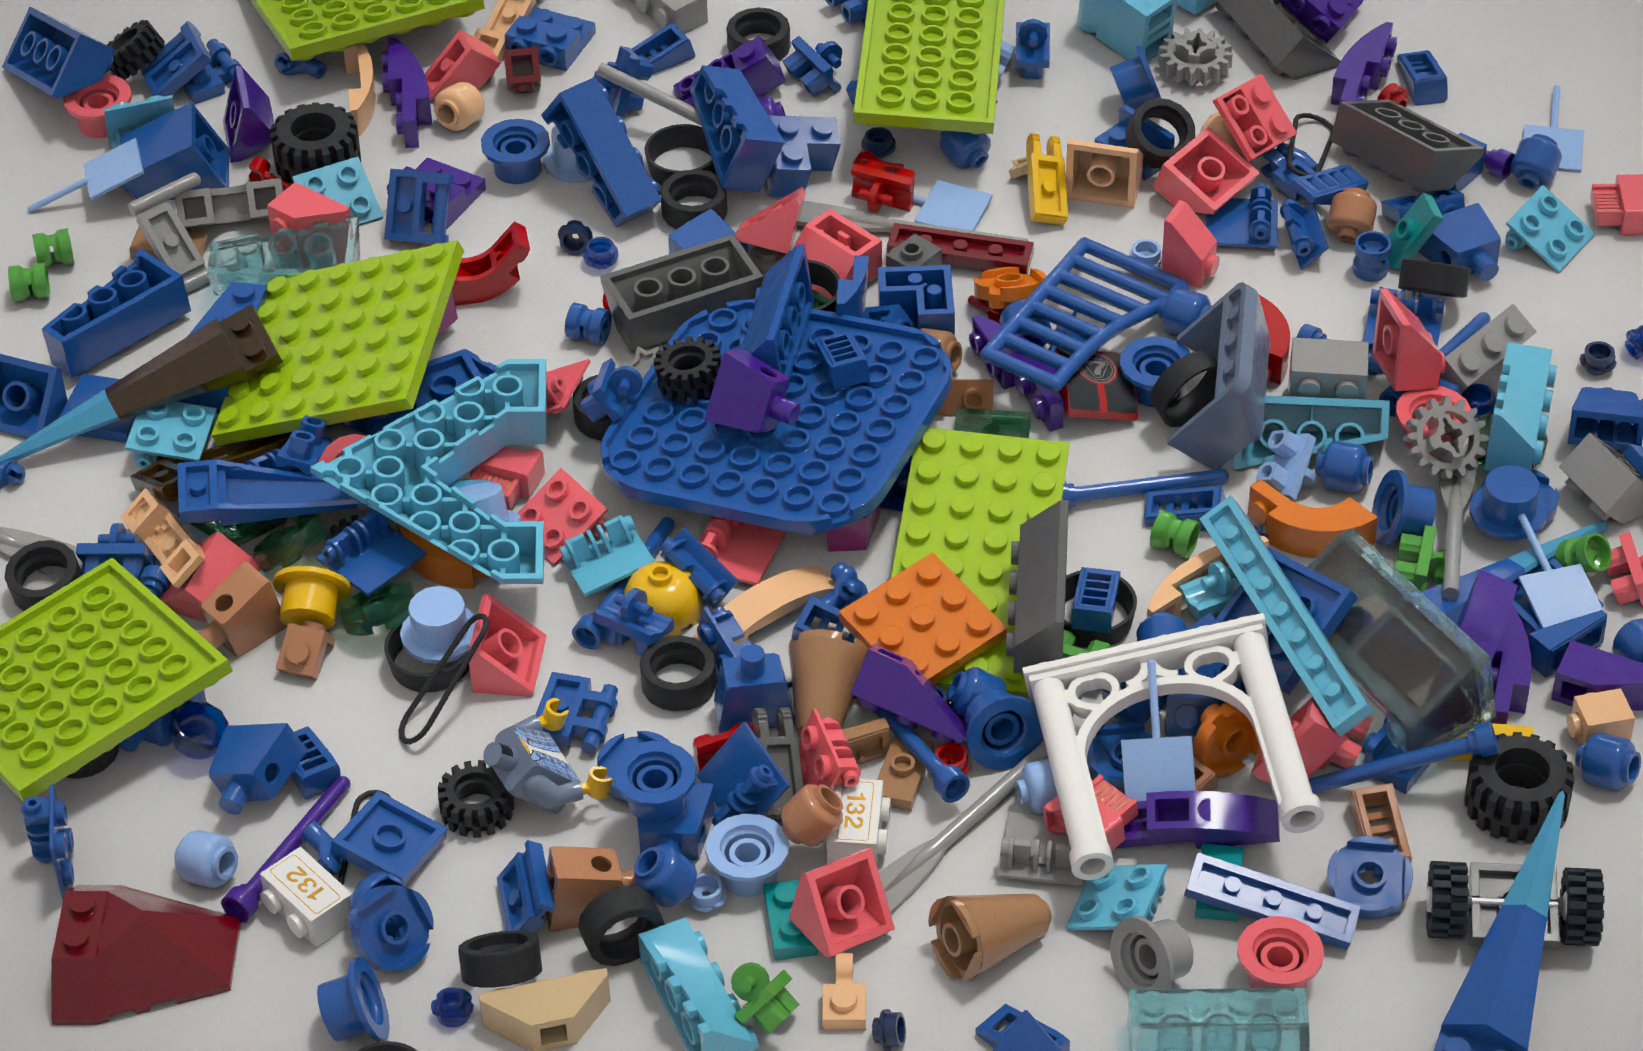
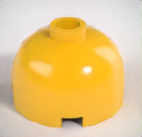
[624,561,702,638]

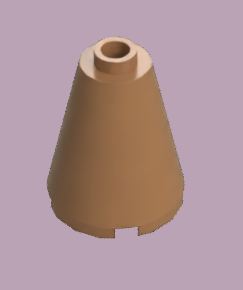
[788,629,868,738]
[928,894,1052,981]

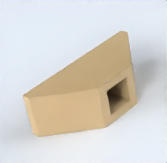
[478,968,611,1051]

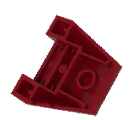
[51,885,241,1025]

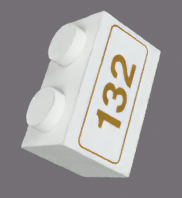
[826,779,891,866]
[260,846,352,948]

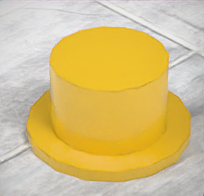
[272,566,351,631]

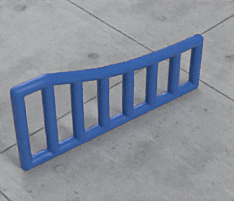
[980,237,1189,392]

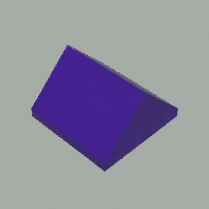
[223,66,275,163]

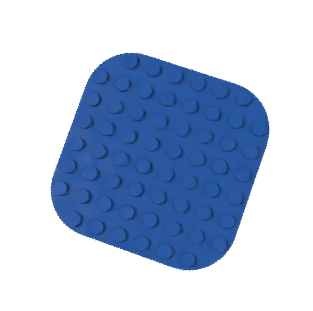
[601,299,953,536]

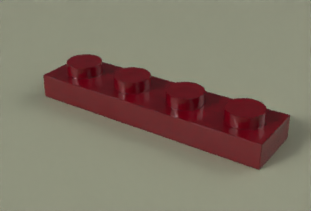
[887,223,1034,274]

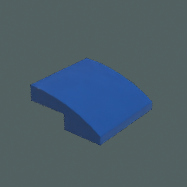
[836,255,869,317]

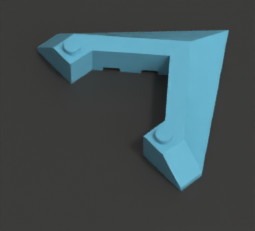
[310,359,547,584]

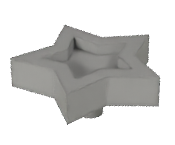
[627,346,663,379]

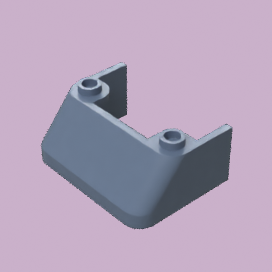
[1167,282,1271,470]

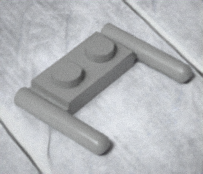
[128,172,248,293]

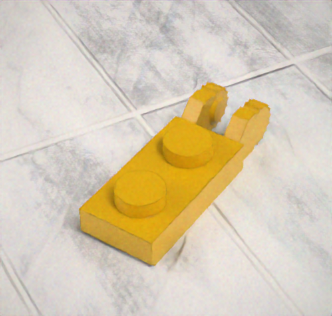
[1026,133,1068,225]

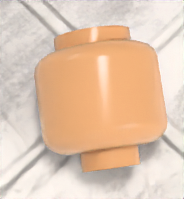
[434,82,485,132]

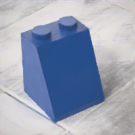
[120,102,229,200]

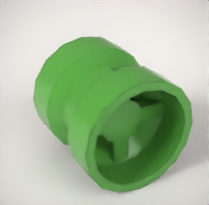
[32,228,75,268]
[8,262,50,302]
[1150,510,1201,558]
[1556,533,1612,573]

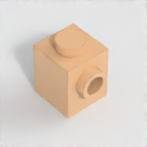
[1566,689,1635,746]

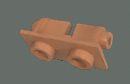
[936,379,993,416]

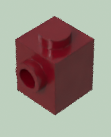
[503,47,541,94]

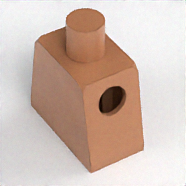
[199,560,287,657]
[545,846,635,932]

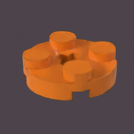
[973,267,1046,309]
[1193,702,1260,776]

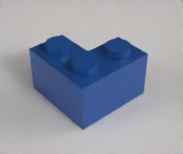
[767,115,841,197]
[878,265,955,335]

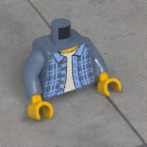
[483,698,612,814]

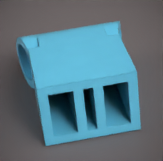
[1077,0,1177,62]

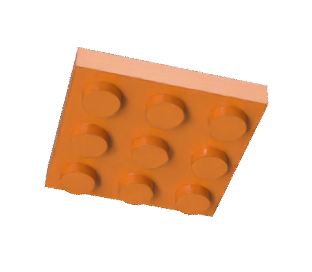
[839,552,1008,686]

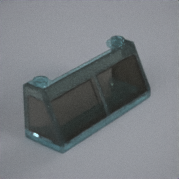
[1307,528,1496,752]

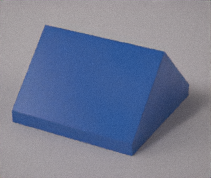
[0,354,68,438]

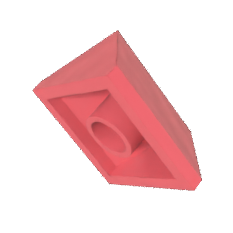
[735,187,806,254]
[160,531,261,622]
[468,593,547,697]
[1252,696,1349,784]
[788,848,895,957]

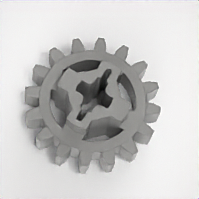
[1158,28,1233,86]
[1403,396,1489,481]

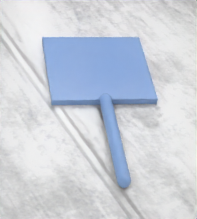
[1523,85,1584,173]
[27,138,144,212]
[914,180,993,231]
[1518,513,1604,628]
[1121,659,1196,802]

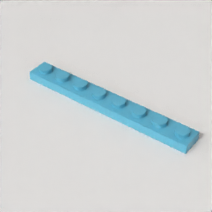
[1200,495,1374,736]

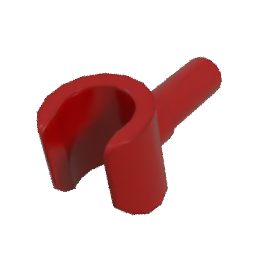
[853,150,904,172]
[249,157,292,191]
[968,295,1005,324]

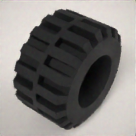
[270,102,361,184]
[1464,732,1575,844]

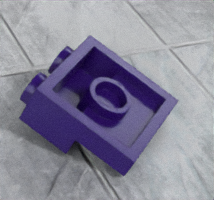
[1278,0,1363,43]
[386,157,486,229]

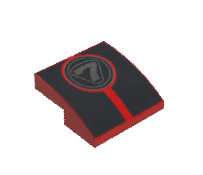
[1054,348,1139,421]

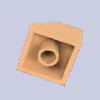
[1066,139,1143,208]

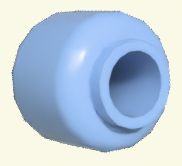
[1015,758,1057,815]
[174,830,238,888]

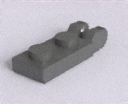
[752,707,803,821]

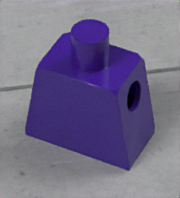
[704,349,801,433]

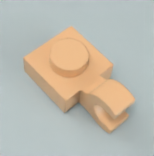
[822,953,866,1030]

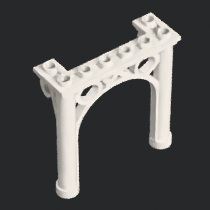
[1022,613,1324,880]

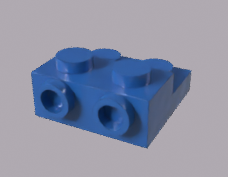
[504,7,596,71]

